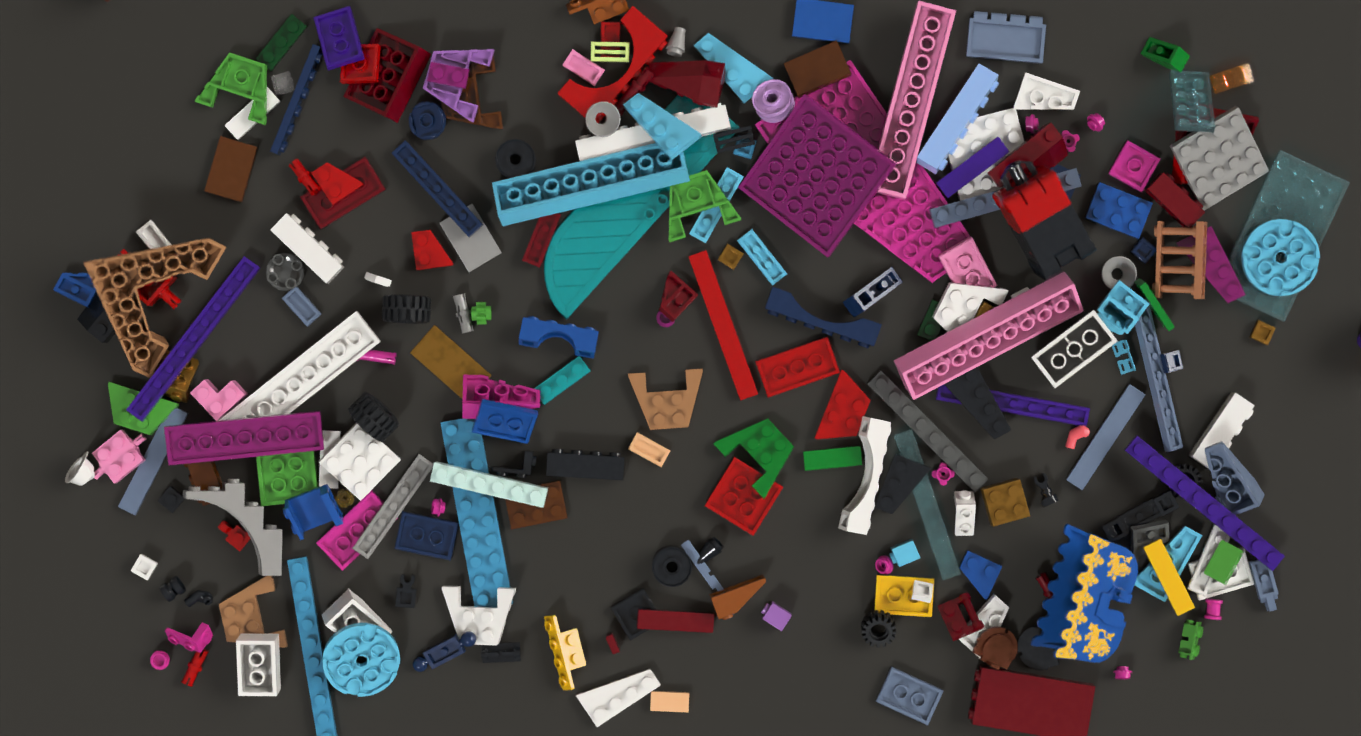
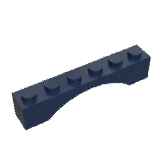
[764,287,882,349]

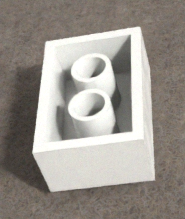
[236,633,281,696]

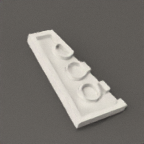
[576,669,661,727]

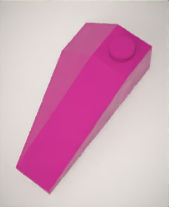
[462,375,540,419]

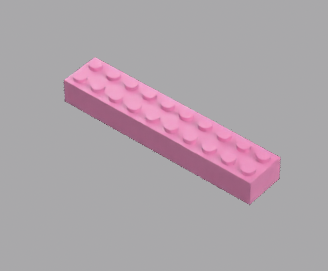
[877,1,956,200]
[894,272,1084,400]

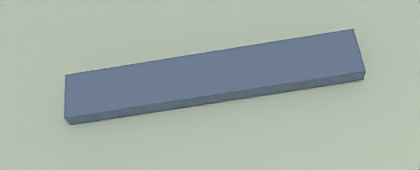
[1065,384,1146,490]
[118,408,189,515]

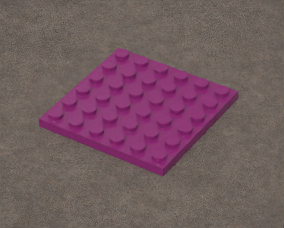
[738,94,897,258]

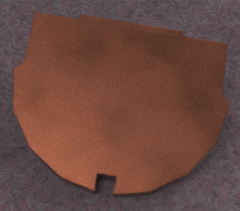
[972,626,1018,670]

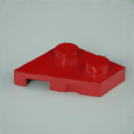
[311,162,364,205]
[411,230,454,271]

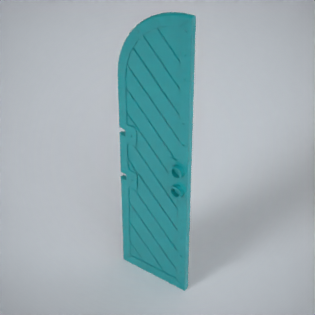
[544,95,740,320]

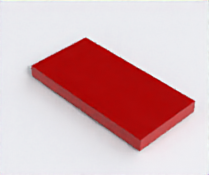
[755,336,840,397]

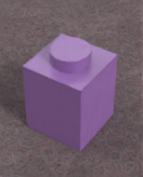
[761,601,792,631]

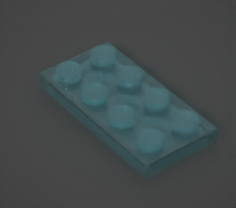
[1169,70,1215,132]

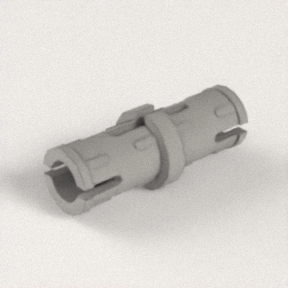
[453,293,474,333]

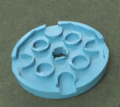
[1241,219,1320,296]
[322,623,400,697]

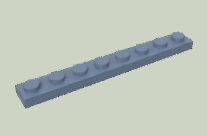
[929,168,1082,228]
[1135,299,1183,452]

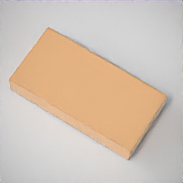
[628,432,671,467]
[650,691,689,712]

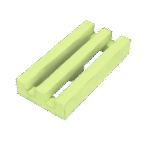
[591,42,630,62]

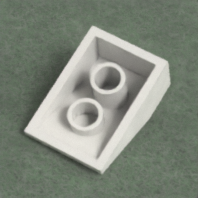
[322,588,393,658]

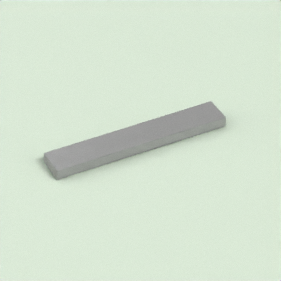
[352,454,434,559]

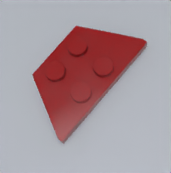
[814,370,871,439]

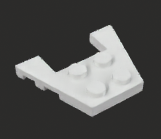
[932,282,1008,332]
[442,585,516,645]

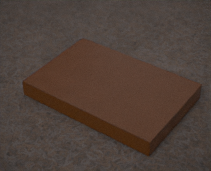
[784,41,852,98]
[204,136,258,202]

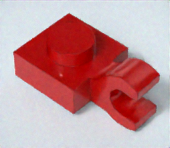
[218,520,250,551]

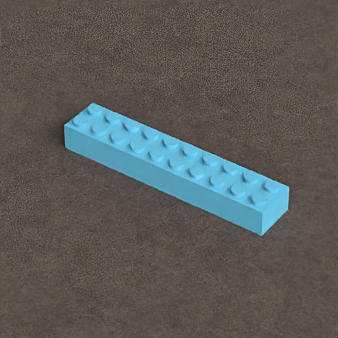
[492,143,690,226]

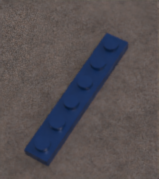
[270,44,323,155]
[392,140,483,238]

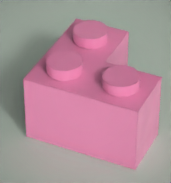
[190,379,248,421]

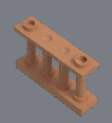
[1152,221,1207,299]

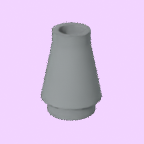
[666,27,686,57]

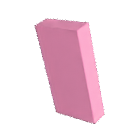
[562,49,605,86]

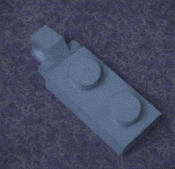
[1249,559,1279,612]

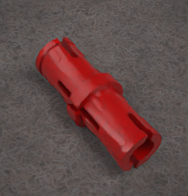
[289,159,321,196]
[181,649,209,687]

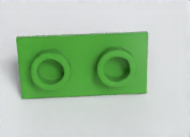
[1178,619,1204,660]

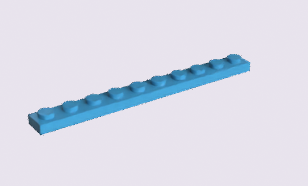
[287,556,337,736]

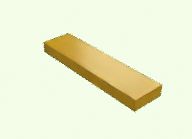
[1143,538,1195,616]

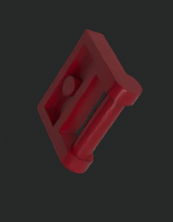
[937,592,984,641]

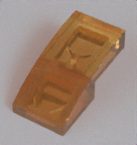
[1209,63,1254,94]

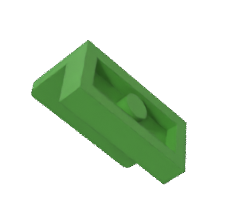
[1204,540,1244,586]

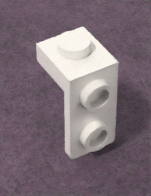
[954,490,976,536]

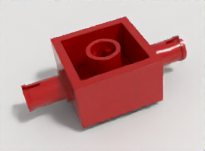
[117,249,182,309]

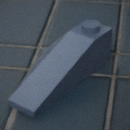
[1204,441,1264,515]

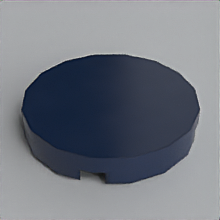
[409,101,446,140]

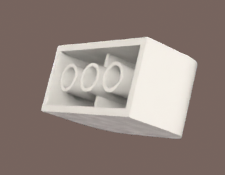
[1031,310,1118,388]

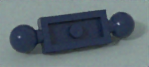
[413,631,476,672]

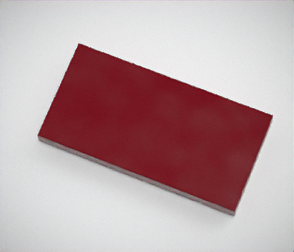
[300,157,386,230]

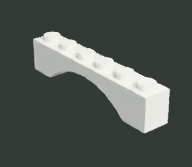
[838,416,891,535]

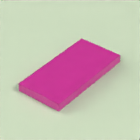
[316,490,398,571]

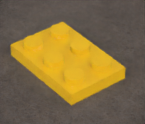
[874,575,934,617]

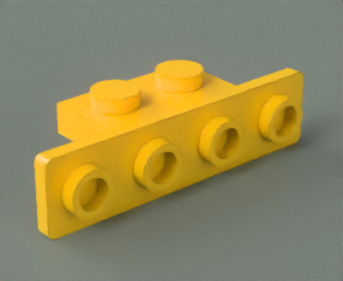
[544,615,586,690]

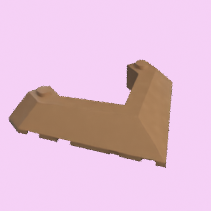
[84,238,226,378]

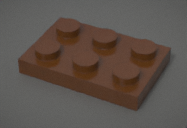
[505,480,568,529]

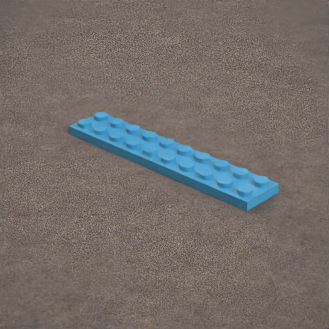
[440,419,513,607]

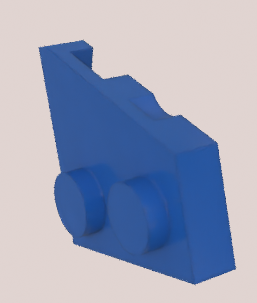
[53,273,97,308]
[959,550,1002,600]

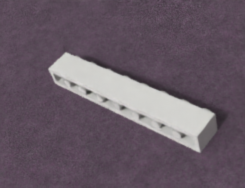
[575,103,731,161]

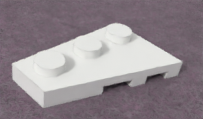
[1013,73,1080,110]
[959,594,1009,662]

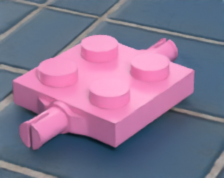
[92,430,147,483]

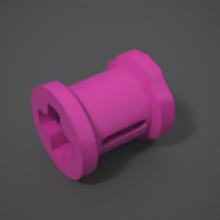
[1204,599,1223,620]

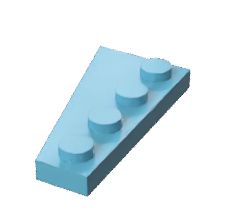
[694,33,773,104]
[623,93,702,160]
[1135,526,1202,602]

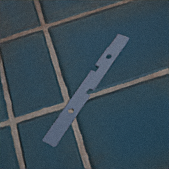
[681,540,723,591]

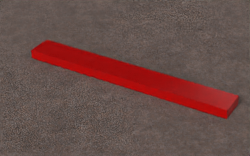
[688,250,758,401]

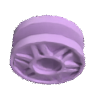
[752,79,795,123]

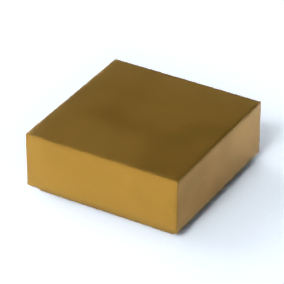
[718,244,744,270]
[1249,320,1276,345]

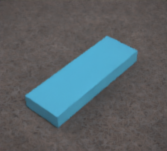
[737,229,787,286]

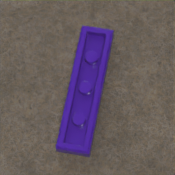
[936,137,1010,198]

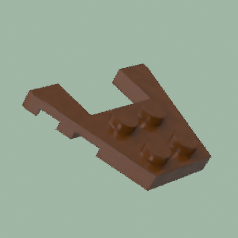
[441,55,503,130]

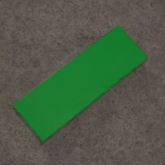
[1134,278,1174,331]
[803,446,862,471]

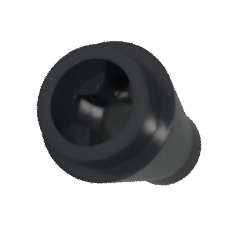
[698,537,724,564]

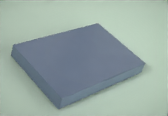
[875,666,944,725]

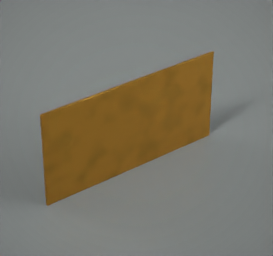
[410,325,492,399]

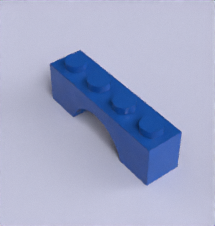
[519,316,599,359]

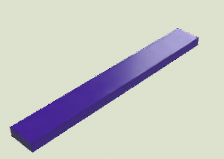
[936,384,1090,427]

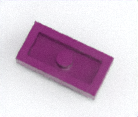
[427,62,469,89]

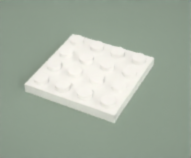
[948,108,1024,201]

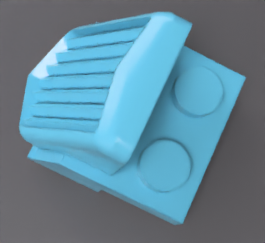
[1097,280,1149,335]

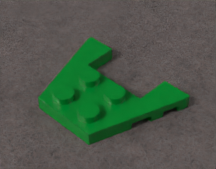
[713,419,794,499]

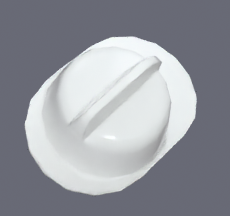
[65,451,95,486]

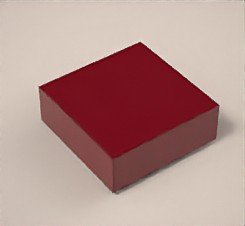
[606,632,620,654]

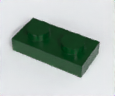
[917,300,942,341]

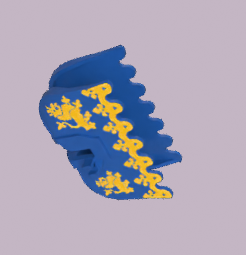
[1031,524,1138,663]

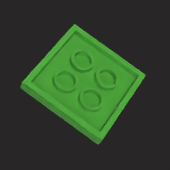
[256,451,318,506]

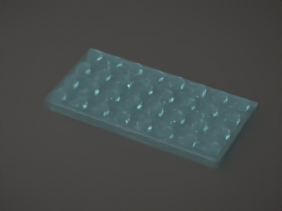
[1214,150,1350,322]

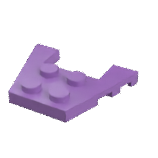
[423,49,495,123]

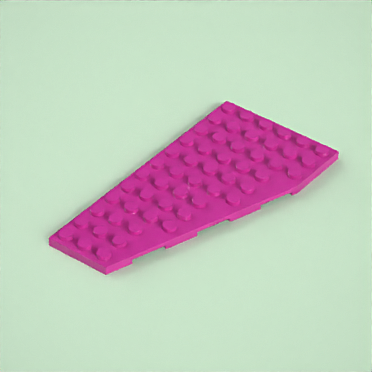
[755,60,979,283]

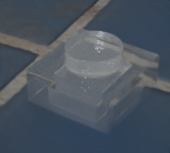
[271,71,295,96]

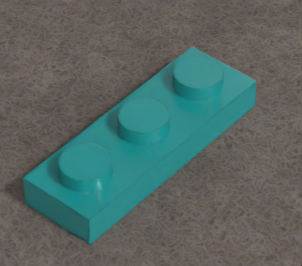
[534,356,591,405]

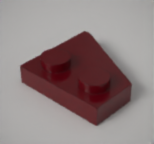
[659,271,698,322]

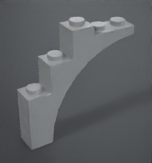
[183,479,282,576]

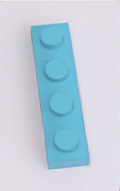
[689,167,744,243]

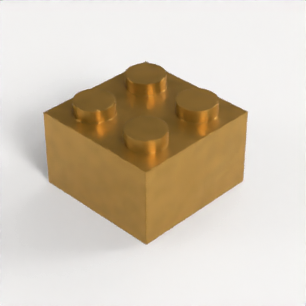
[980,478,1030,527]

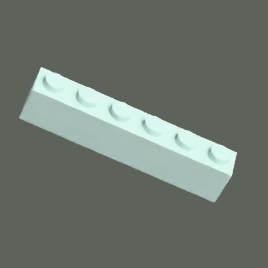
[430,461,549,508]

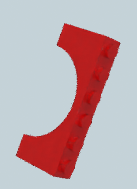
[557,6,668,124]

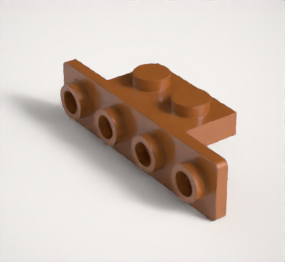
[566,0,629,24]

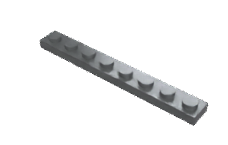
[867,370,988,492]

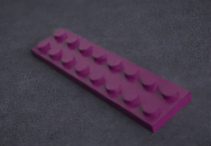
[164,411,324,465]

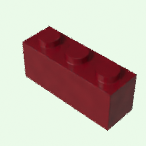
[1144,172,1205,228]

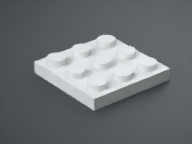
[319,423,401,501]

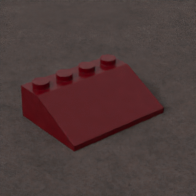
[343,28,431,123]

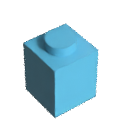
[889,539,920,567]

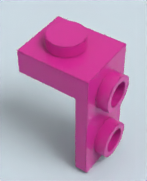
[165,622,213,653]

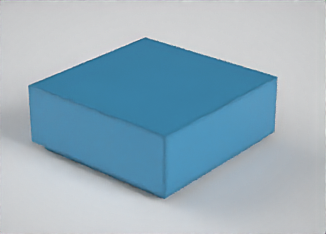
[733,135,756,159]

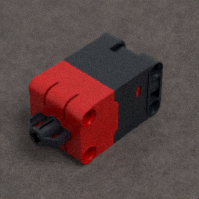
[992,160,1097,281]

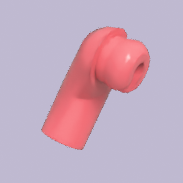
[1065,425,1090,449]

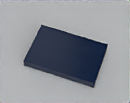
[394,511,459,561]

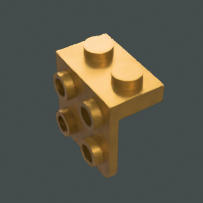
[151,350,199,403]

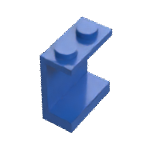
[283,484,343,540]

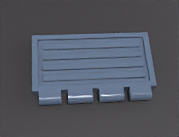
[966,11,1046,64]

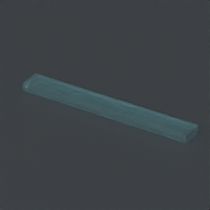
[894,429,961,580]

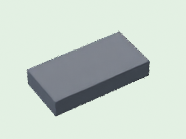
[282,287,322,327]

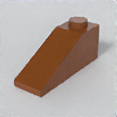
[709,574,766,620]

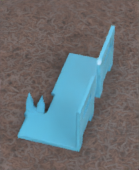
[1112,340,1136,375]

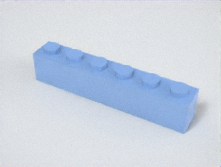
[916,64,999,174]

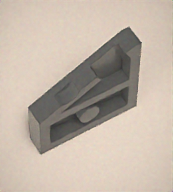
[1130,520,1169,562]

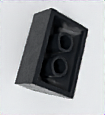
[77,293,141,343]

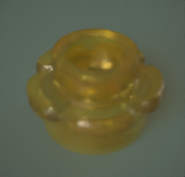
[335,489,354,508]

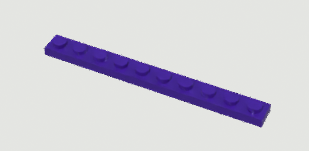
[126,256,260,422]
[1124,435,1285,571]

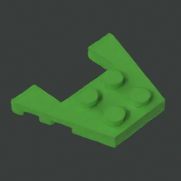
[195,52,267,125]
[669,170,741,243]

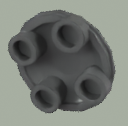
[266,253,304,291]

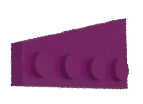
[1176,226,1246,304]

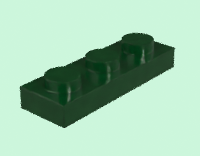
[256,14,308,71]

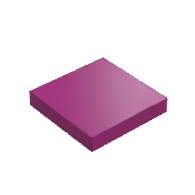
[1108,140,1161,192]

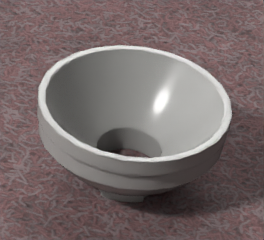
[585,101,621,137]
[1101,256,1137,289]

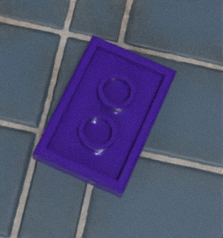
[313,6,365,71]

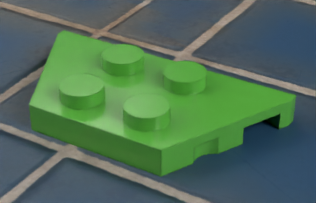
[108,382,179,435]

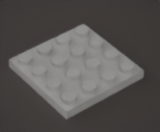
[1170,106,1269,211]

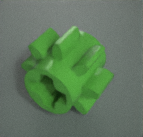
[471,302,492,325]

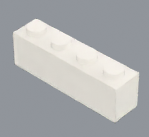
[271,213,344,284]
[1189,392,1255,468]

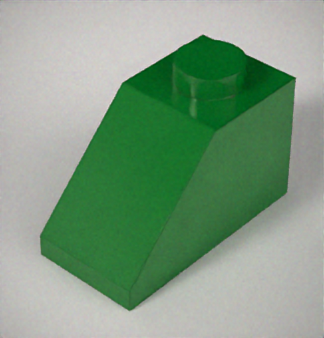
[1141,37,1190,73]

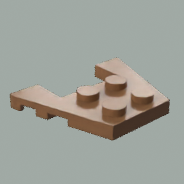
[628,369,703,430]
[219,576,288,648]

